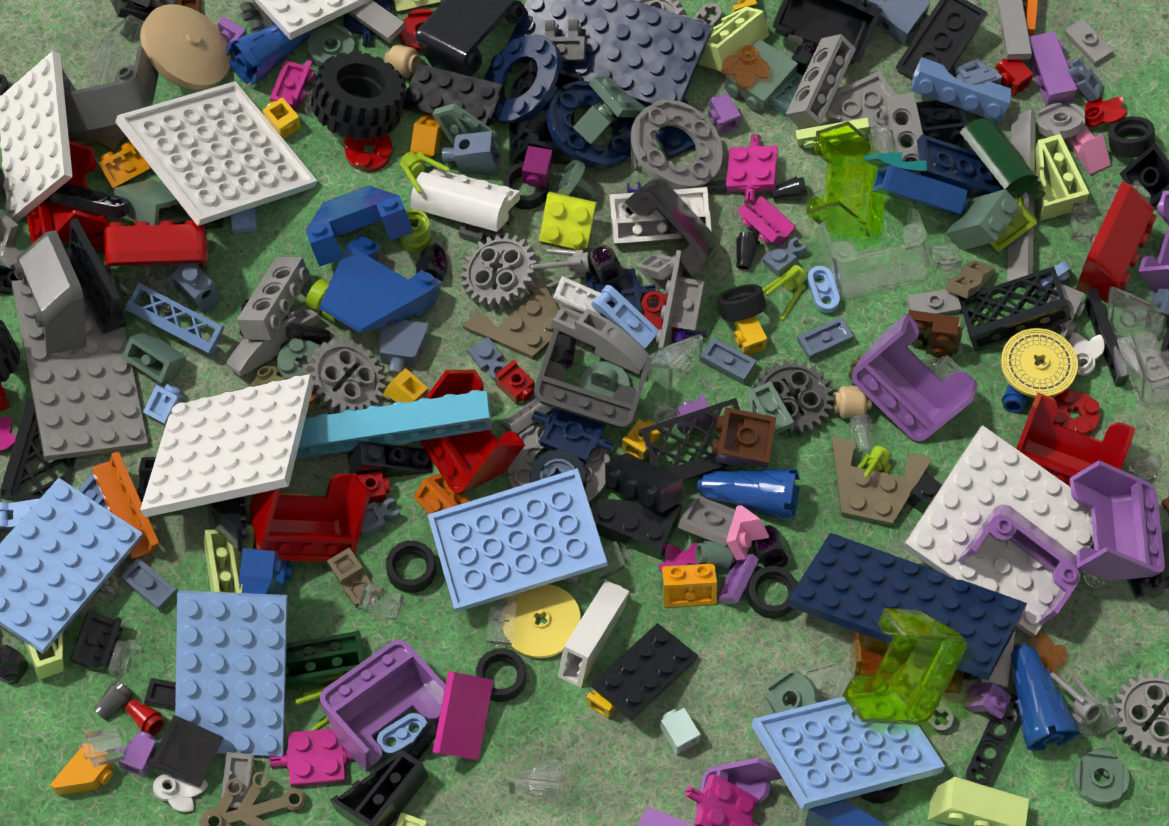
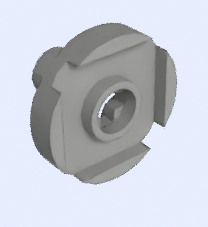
[1037,103,1086,140]

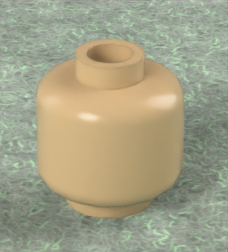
[384,45,421,78]
[834,386,872,419]

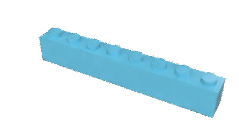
[295,390,493,460]

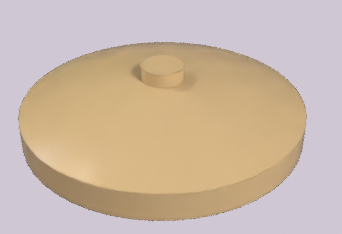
[140,4,231,90]

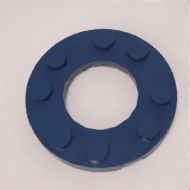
[484,34,563,125]
[546,81,636,168]

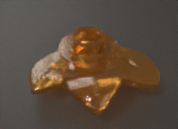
[721,45,770,89]
[1013,631,1067,674]

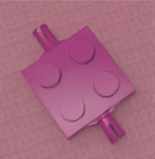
[726,134,779,206]
[270,729,355,787]
[685,774,761,826]

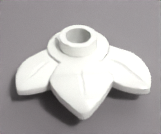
[1069,332,1105,376]
[153,772,208,812]

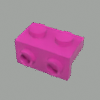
[270,60,316,111]
[737,196,796,245]

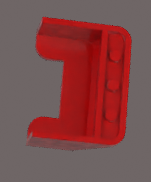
[1075,181,1157,305]
[104,220,208,274]
[420,369,525,493]
[1016,392,1136,487]
[251,474,371,562]

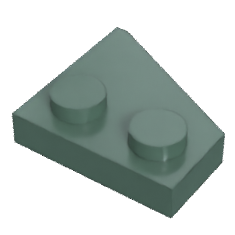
[432,103,497,147]

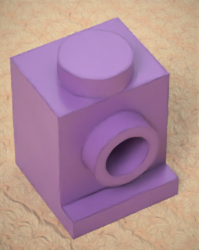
[708,93,741,135]
[672,394,713,435]
[117,732,158,778]

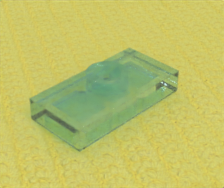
[768,72,803,117]

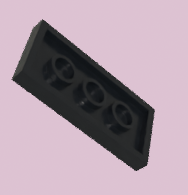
[896,0,988,79]
[403,64,505,127]
[591,623,698,720]

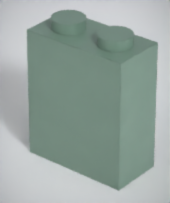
[725,39,798,113]
[114,179,191,225]
[945,189,1021,250]

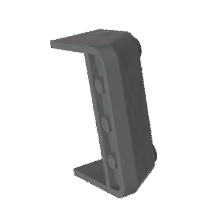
[62,47,159,141]
[13,230,87,355]
[534,327,652,429]

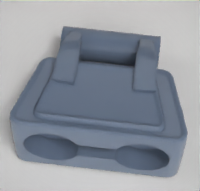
[952,59,1002,85]

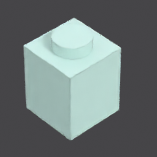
[660,708,701,755]

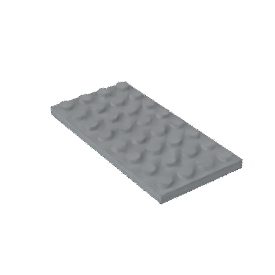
[12,270,148,461]

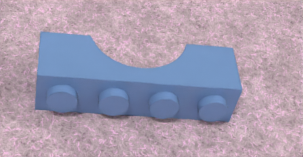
[911,57,1011,123]

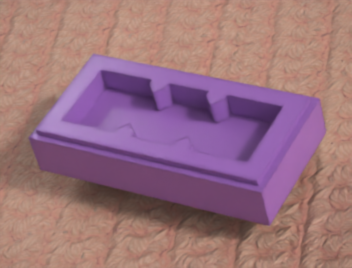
[717,554,759,605]

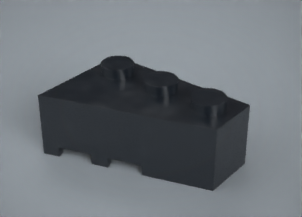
[592,498,681,560]
[330,750,429,826]

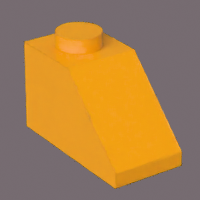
[410,115,444,158]
[50,742,114,796]

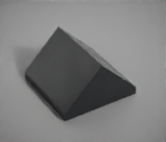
[1119,142,1169,207]

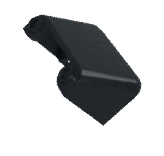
[416,0,528,77]
[772,0,883,64]
[509,61,582,164]
[621,178,720,279]

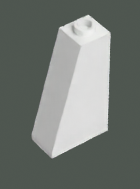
[557,580,629,688]

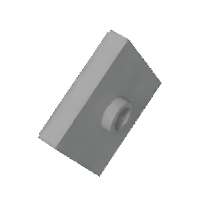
[678,494,735,546]

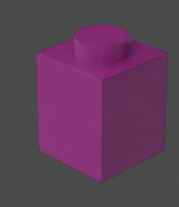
[522,146,552,187]

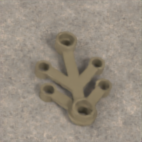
[200,772,306,826]

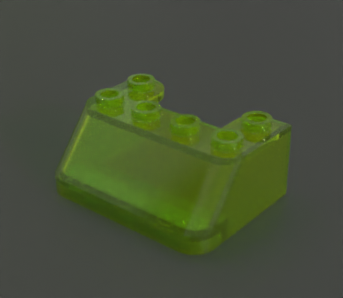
[806,121,885,238]
[842,608,967,725]

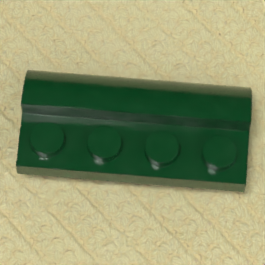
[960,118,1046,201]
[286,631,365,690]

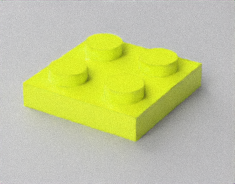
[539,192,597,249]

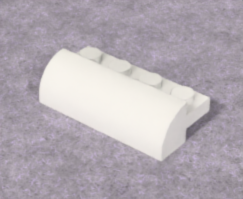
[411,168,520,232]
[609,187,712,244]

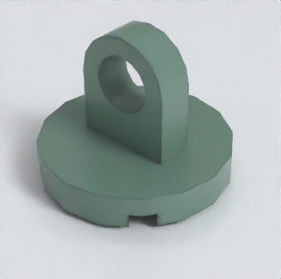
[550,160,597,202]
[579,361,630,398]

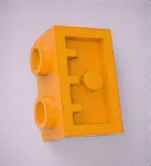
[97,141,152,190]
[662,564,717,607]

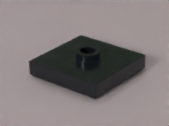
[150,715,224,787]

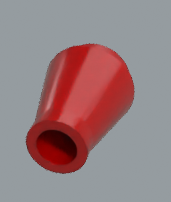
[125,699,164,736]

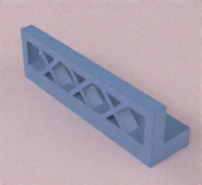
[125,282,225,356]

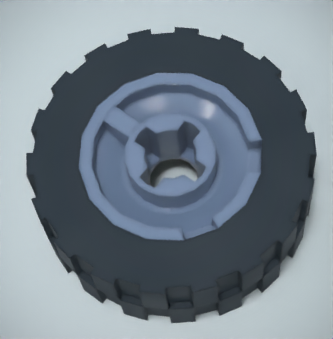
[530,449,587,490]

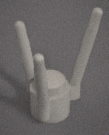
[530,249,591,289]
[1050,672,1102,725]

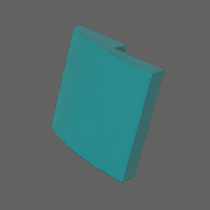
[864,152,927,172]

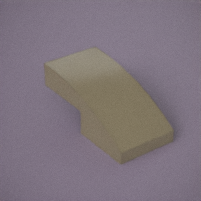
[946,260,996,298]
[327,548,378,608]

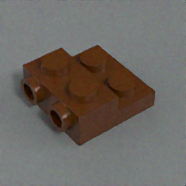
[908,310,963,359]
[711,407,776,467]

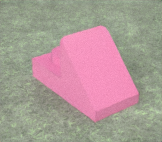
[1065,127,1111,175]
[726,505,769,560]

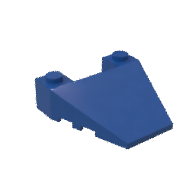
[306,185,413,267]
[319,235,442,333]
[239,548,293,595]

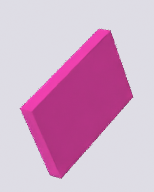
[433,671,494,760]

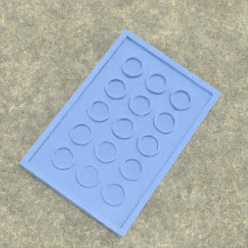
[428,468,608,612]
[0,478,143,654]
[175,590,288,756]
[751,685,945,810]

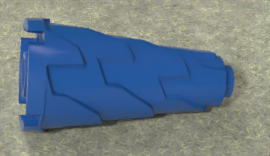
[226,24,315,86]
[697,468,800,521]
[1010,643,1079,751]

